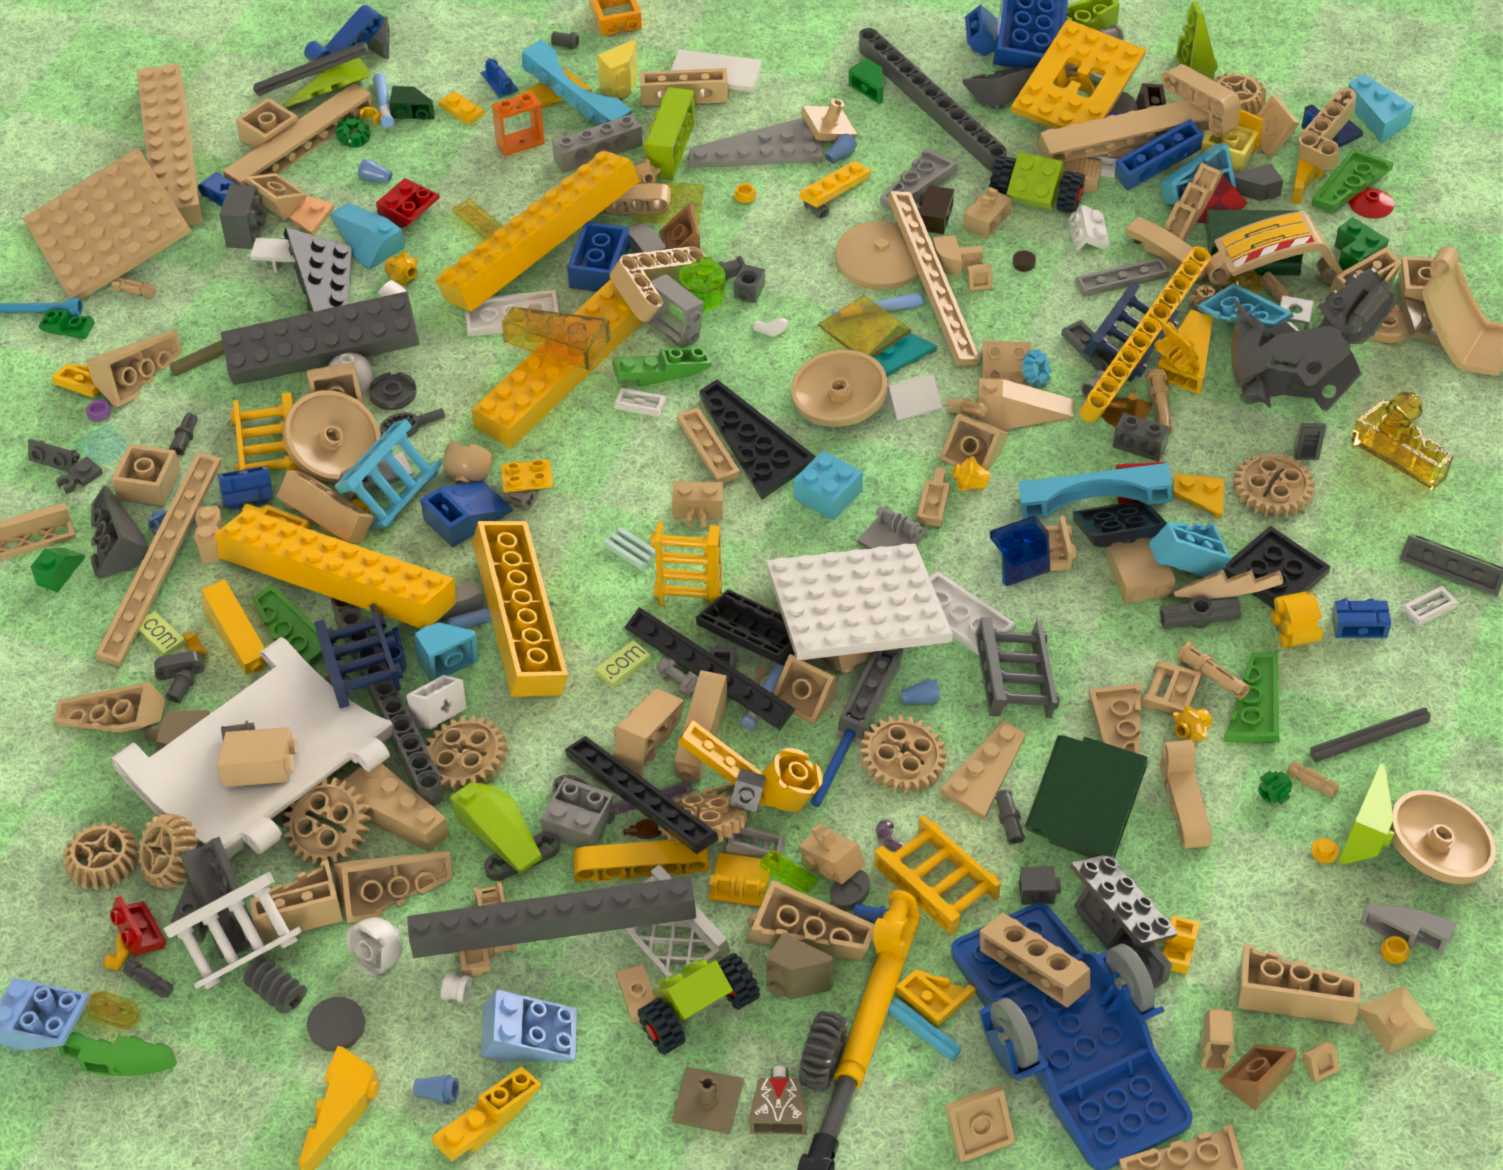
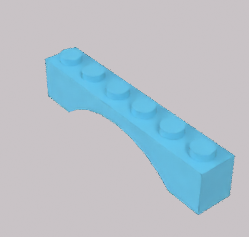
[522,39,632,126]
[1018,463,1173,520]

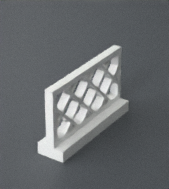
[625,864,731,977]

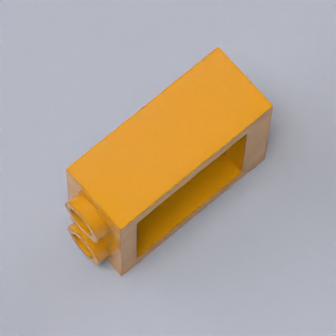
[589,0,642,36]

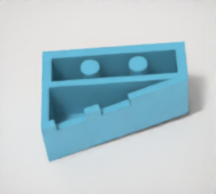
[1348,73,1414,143]
[1160,143,1236,205]
[1149,523,1232,577]

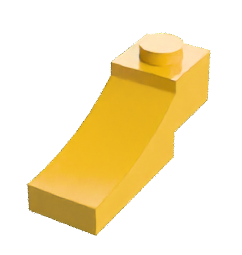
[1292,158,1329,204]

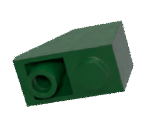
[389,86,435,120]

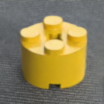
[1270,591,1323,648]
[761,748,823,813]

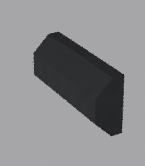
[696,589,795,666]

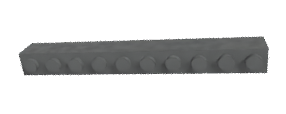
[407,876,696,959]

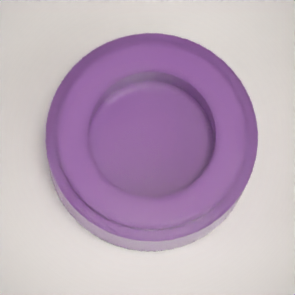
[86,400,111,422]

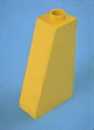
[1157,310,1213,394]
[201,579,267,674]

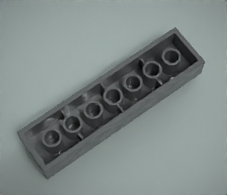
[221,291,420,385]

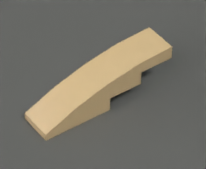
[1164,163,1223,242]
[1125,216,1207,281]
[1174,570,1283,598]

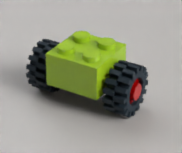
[989,151,1085,214]
[637,953,760,1055]

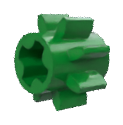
[1258,770,1292,804]

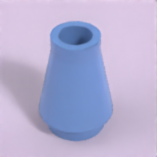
[825,133,857,164]
[358,159,393,184]
[901,678,941,705]
[413,1074,459,1104]

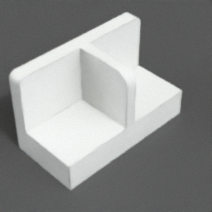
[251,238,295,273]

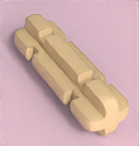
[111,277,156,298]
[1287,761,1339,798]

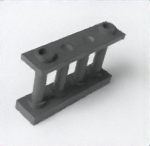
[975,617,1060,718]

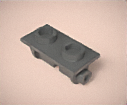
[28,439,80,472]

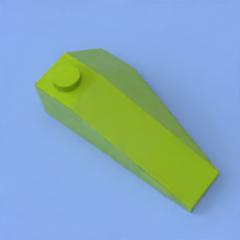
[281,58,371,108]
[450,782,542,874]

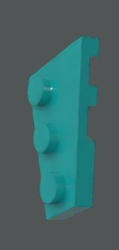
[870,326,937,377]

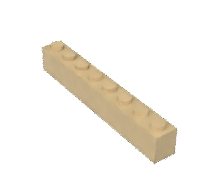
[223,83,373,185]
[1037,100,1209,163]

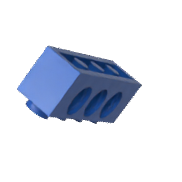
[1115,119,1204,191]

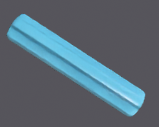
[888,999,961,1060]

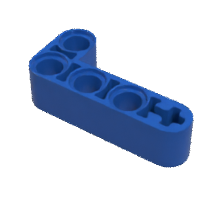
[304,5,384,62]

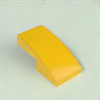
[1162,915,1200,975]

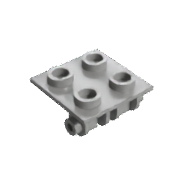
[857,506,927,549]

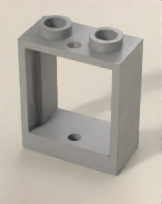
[649,274,704,348]

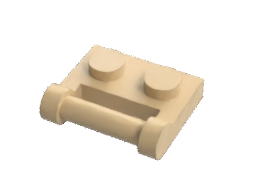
[1141,661,1202,714]

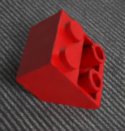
[376,178,440,229]

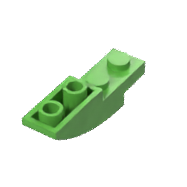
[612,347,712,386]
[58,1032,177,1076]

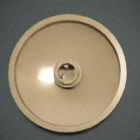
[836,221,919,290]
[791,350,888,427]
[283,390,381,483]
[1389,790,1496,884]

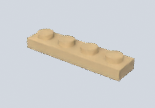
[677,407,740,484]

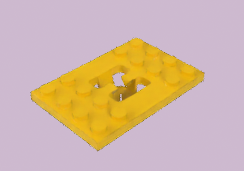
[1011,19,1146,129]

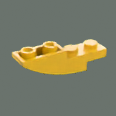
[432,1066,541,1162]

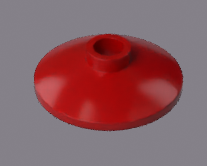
[1349,188,1394,219]

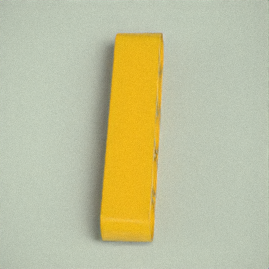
[573,840,710,883]

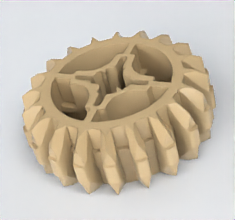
[1213,72,1266,115]
[137,813,199,889]
[63,821,139,892]

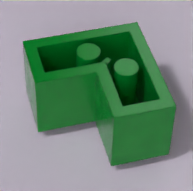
[1334,217,1389,271]

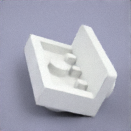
[1068,205,1110,250]

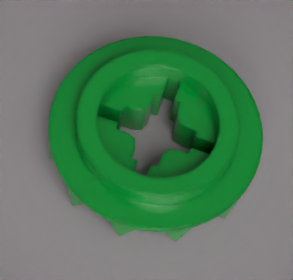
[335,116,371,148]

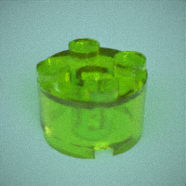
[679,257,726,311]

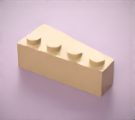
[746,880,875,961]

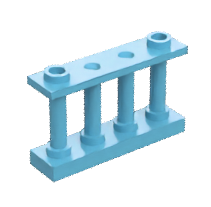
[334,419,443,531]

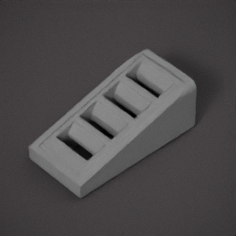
[723,826,784,862]

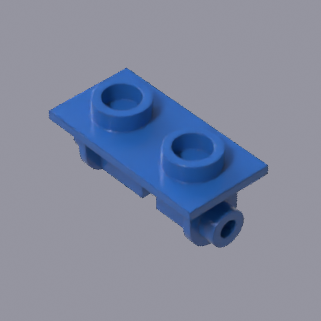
[480,58,519,98]

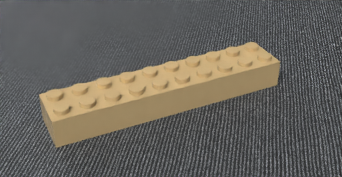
[136,63,203,226]

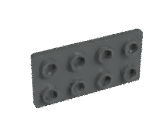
[1070,855,1178,947]

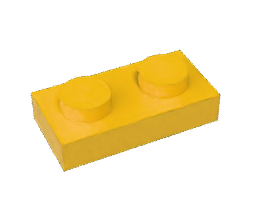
[438,91,484,125]

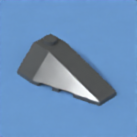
[963,66,1037,109]
[91,485,148,578]

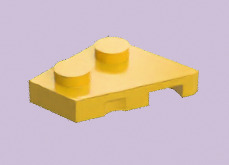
[52,364,100,398]
[1173,473,1225,519]
[895,969,976,1027]

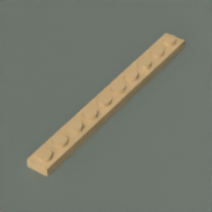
[888,191,980,366]
[96,451,222,667]

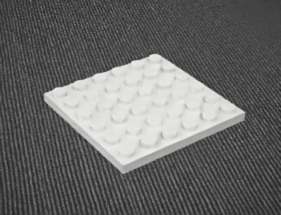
[767,544,953,661]

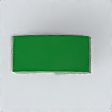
[39,310,95,339]

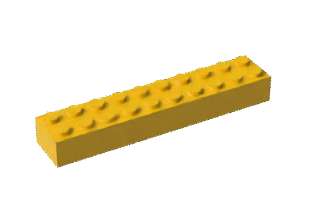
[435,151,640,312]
[472,279,644,448]
[215,509,456,628]

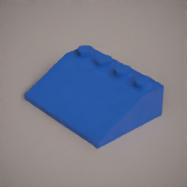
[993,0,1068,68]

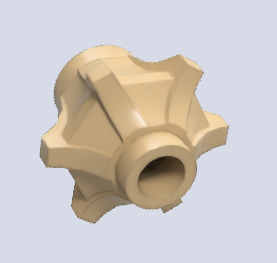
[633,158,661,184]

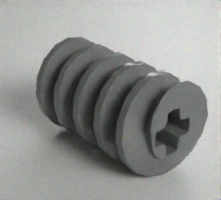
[243,955,307,1014]

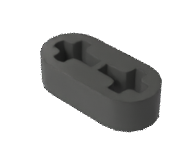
[154,651,205,680]

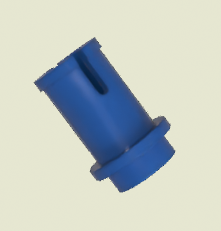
[853,903,888,924]

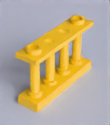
[230,392,302,471]
[650,521,722,607]
[874,815,1001,935]

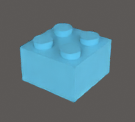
[793,451,863,520]

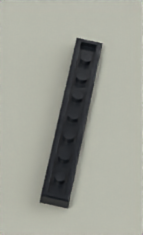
[624,607,796,731]
[565,736,719,854]

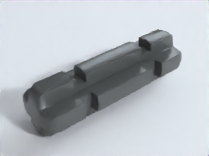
[123,960,174,998]

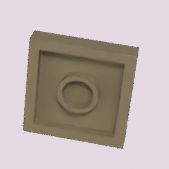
[1400,298,1442,345]
[672,1067,744,1134]

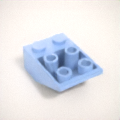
[0,978,90,1050]
[481,989,577,1062]

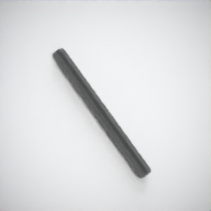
[253,42,369,96]

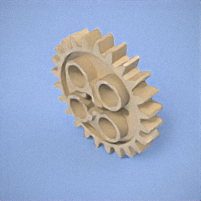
[1233,451,1315,519]
[859,714,947,795]
[426,715,508,793]
[283,777,371,867]
[658,790,747,843]

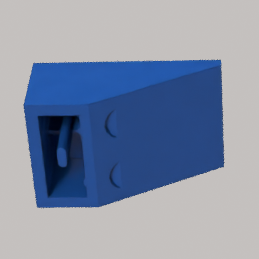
[420,481,513,548]

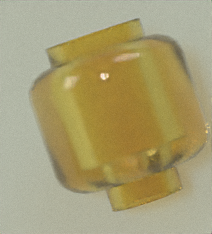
[1385,391,1423,428]

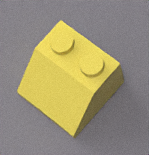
[597,40,638,99]
[1200,125,1259,173]

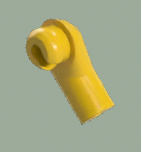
[103,933,130,971]

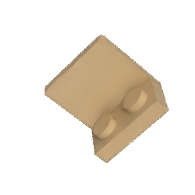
[981,341,1031,387]

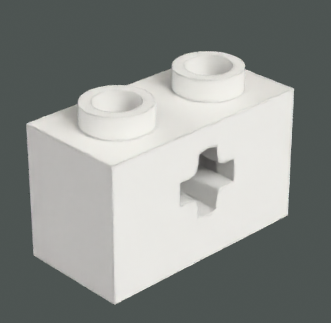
[407,675,467,729]

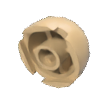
[443,441,493,485]

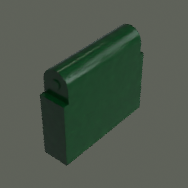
[1205,210,1304,276]
[1025,735,1148,859]

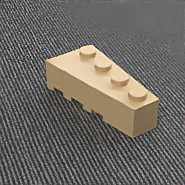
[341,763,449,852]
[1237,942,1360,1025]

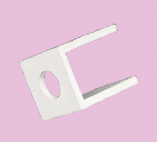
[1280,295,1314,330]

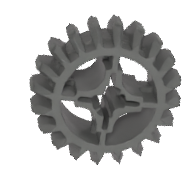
[799,1011,848,1091]

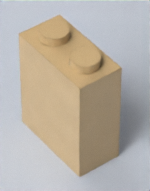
[1105,537,1175,603]
[217,727,298,787]

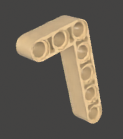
[609,246,705,322]

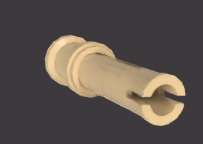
[1145,369,1174,435]
[1177,642,1250,699]

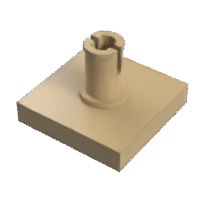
[1256,95,1300,157]
[801,99,858,141]
[944,1085,1015,1163]

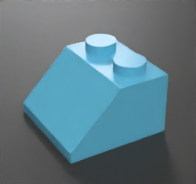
[415,622,478,681]

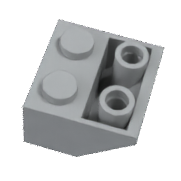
[540,777,614,848]

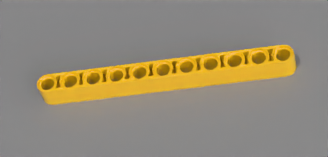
[1079,246,1210,423]

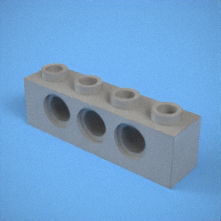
[552,114,643,173]

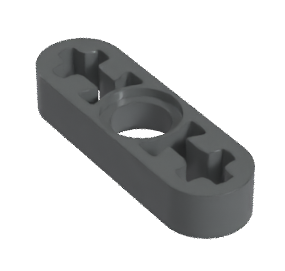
[484,832,560,881]

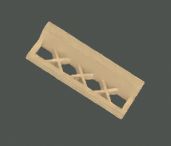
[0,502,76,560]

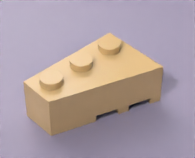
[1328,247,1402,294]
[614,688,684,777]
[249,859,343,942]

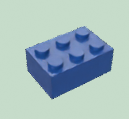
[567,222,630,292]

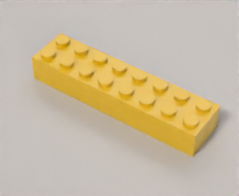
[472,521,568,697]

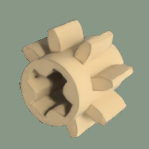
[1190,285,1216,314]

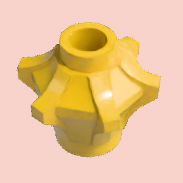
[384,252,419,287]
[951,456,990,491]
[1172,706,1212,746]

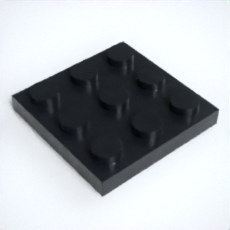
[1073,500,1167,547]
[1222,525,1331,610]

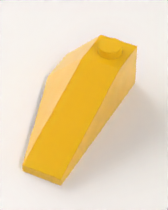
[298,1046,380,1170]

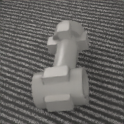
[656,658,698,697]

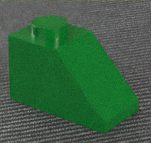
[848,58,883,104]
[30,548,85,592]

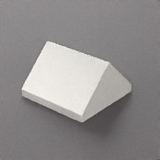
[885,374,942,421]

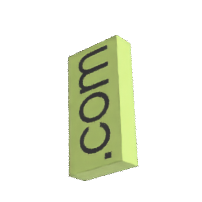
[139,611,186,656]
[595,640,651,688]

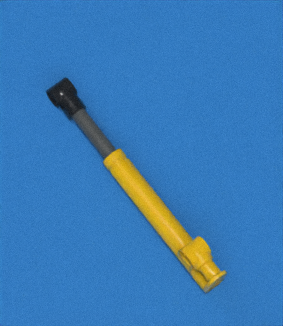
[797,890,920,1170]

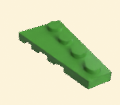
[1312,148,1394,213]
[252,583,334,666]
[1224,652,1279,743]

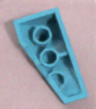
[330,203,404,270]
[1197,283,1294,328]

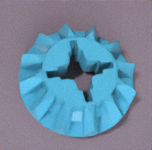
[1022,349,1053,388]

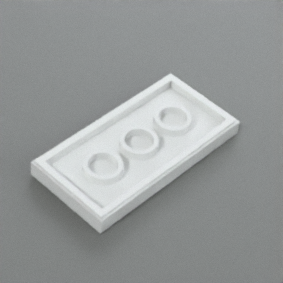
[671,49,762,92]
[465,290,561,337]
[930,571,1016,655]

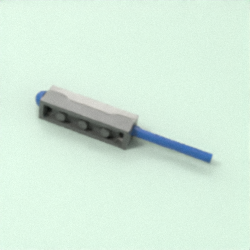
[810,648,903,807]

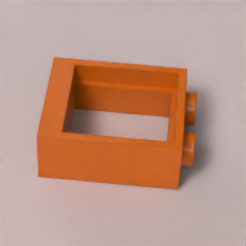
[492,92,545,157]

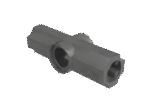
[1159,596,1241,629]

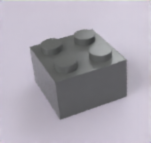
[219,184,265,249]

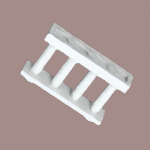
[163,871,301,990]

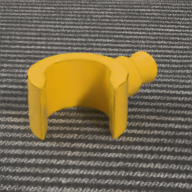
[359,107,382,127]
[183,632,207,655]

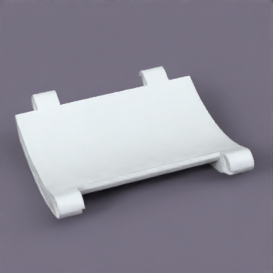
[110,637,393,861]

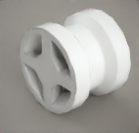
[441,971,472,1004]

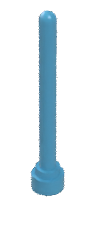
[0,298,83,316]

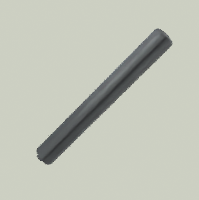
[1310,707,1431,761]

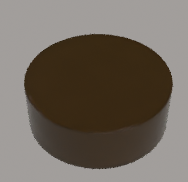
[1012,250,1036,272]

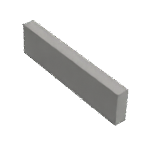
[1075,258,1170,297]

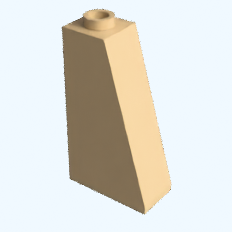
[674,670,727,781]

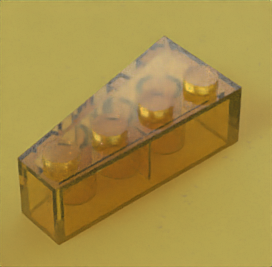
[502,306,610,371]
[1350,398,1453,490]

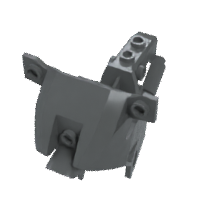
[1231,267,1397,411]

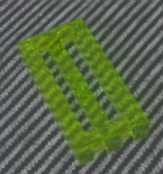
[759,850,819,894]

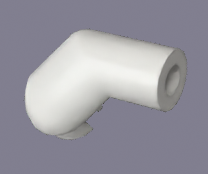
[753,318,789,337]

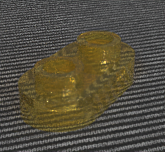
[85,991,141,1029]

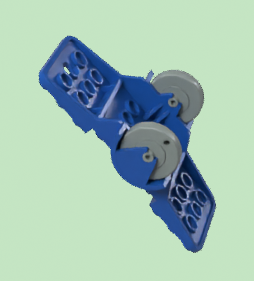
[951,903,1193,1170]

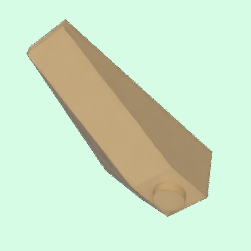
[87,330,182,407]
[334,851,453,923]

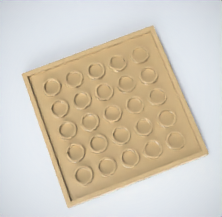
[23,148,192,300]

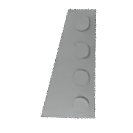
[880,148,958,211]

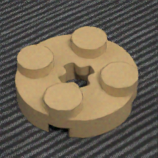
[1370,305,1409,343]

